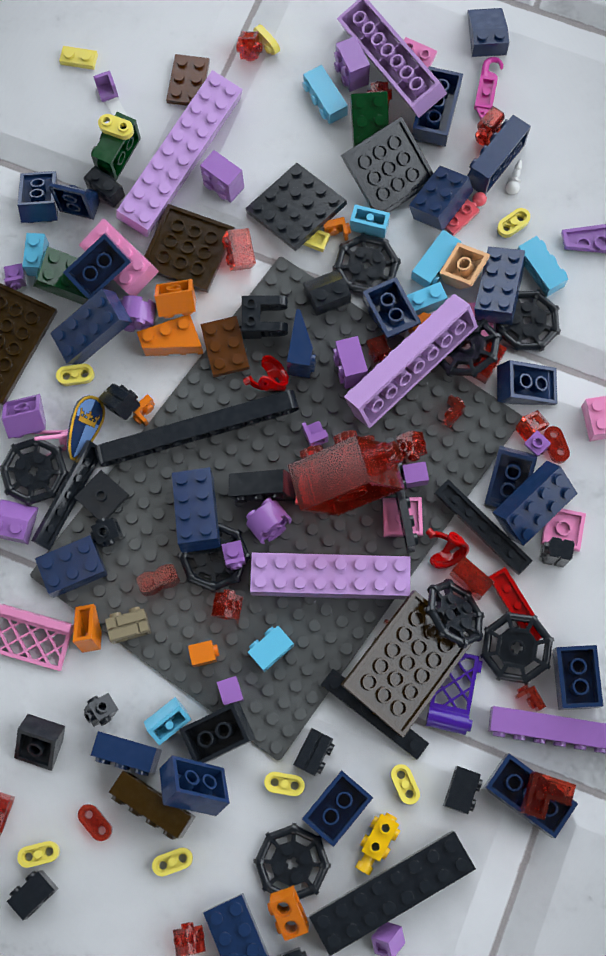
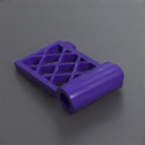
[425,653,483,735]

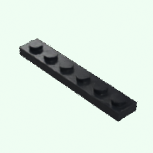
[385,438,418,553]
[31,440,98,551]
[434,479,533,575]
[321,669,429,760]

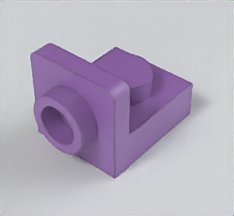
[4,263,27,290]
[524,430,551,456]
[221,540,246,570]

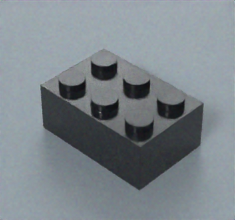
[179,702,255,763]

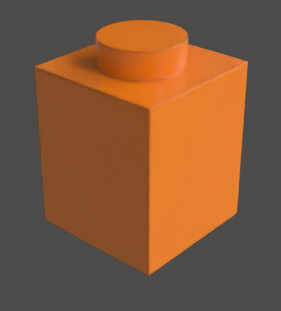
[188,640,220,667]

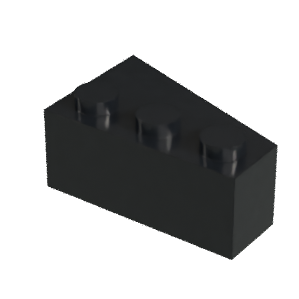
[228,469,297,503]

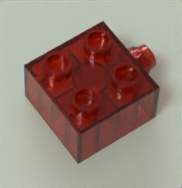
[287,430,405,516]

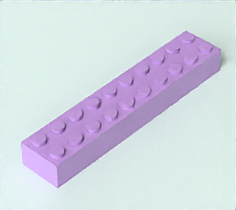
[116,70,243,237]

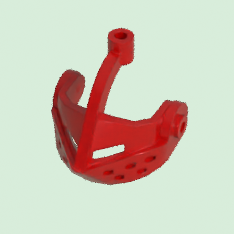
[243,355,289,391]
[425,528,469,569]

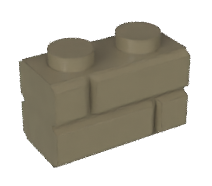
[105,607,152,644]

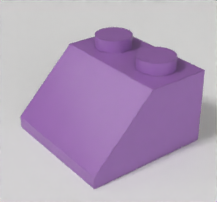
[2,394,46,439]
[0,499,39,545]

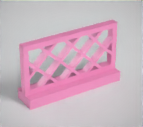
[0,604,74,671]

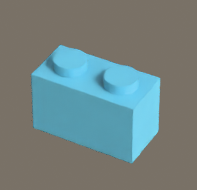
[350,205,390,239]
[22,233,49,276]
[407,282,448,315]
[248,626,294,672]
[144,697,191,745]

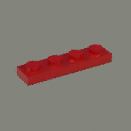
[488,567,542,641]

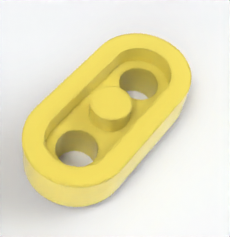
[253,24,280,55]
[98,114,134,140]
[497,208,531,238]
[56,364,95,386]
[391,764,420,805]
[264,772,305,796]
[17,841,60,868]
[152,847,193,877]

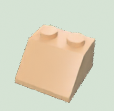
[440,243,490,290]

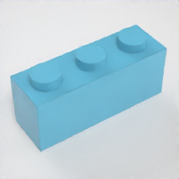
[302,65,348,124]
[411,230,461,288]
[517,236,568,297]

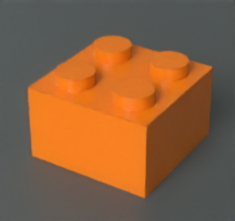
[154,279,196,318]

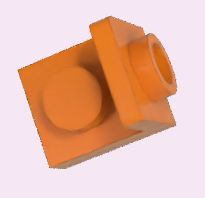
[323,217,351,241]
[132,394,155,427]

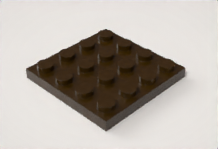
[144,204,235,293]

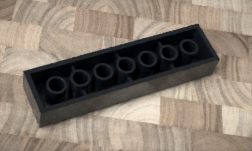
[309,831,476,956]

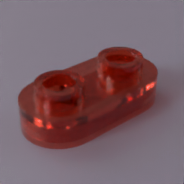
[543,426,570,464]
[78,804,113,841]

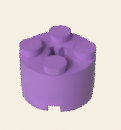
[120,295,157,332]
[246,498,292,544]

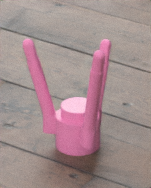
[31,429,68,456]

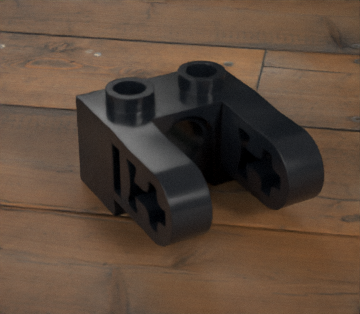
[242,295,288,339]

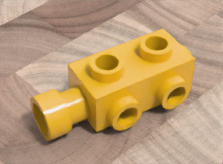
[355,812,400,876]

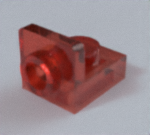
[366,334,392,363]
[444,395,466,428]
[516,410,549,441]
[514,684,546,712]

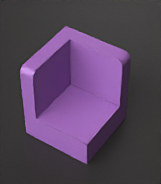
[93,71,119,102]
[302,421,328,449]
[402,462,429,488]
[217,676,244,705]
[371,922,405,956]

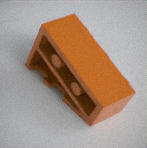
[137,315,203,356]

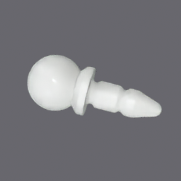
[505,160,522,195]

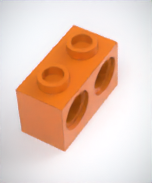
[267,886,309,941]

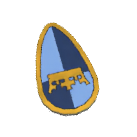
[67,395,105,461]

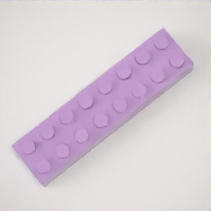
[337,0,447,118]
[344,294,478,428]
[250,552,410,600]

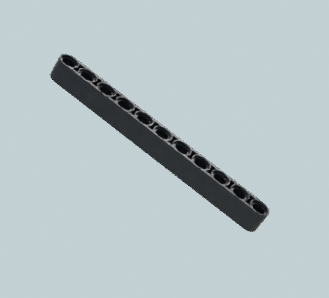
[95,390,299,467]

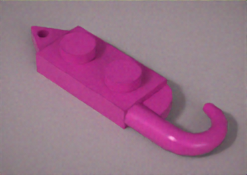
[474,57,503,120]

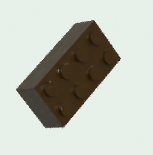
[109,771,196,840]

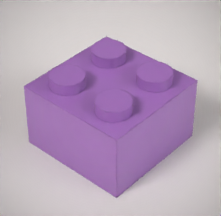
[334,36,370,92]
[200,150,245,203]
[333,336,368,389]

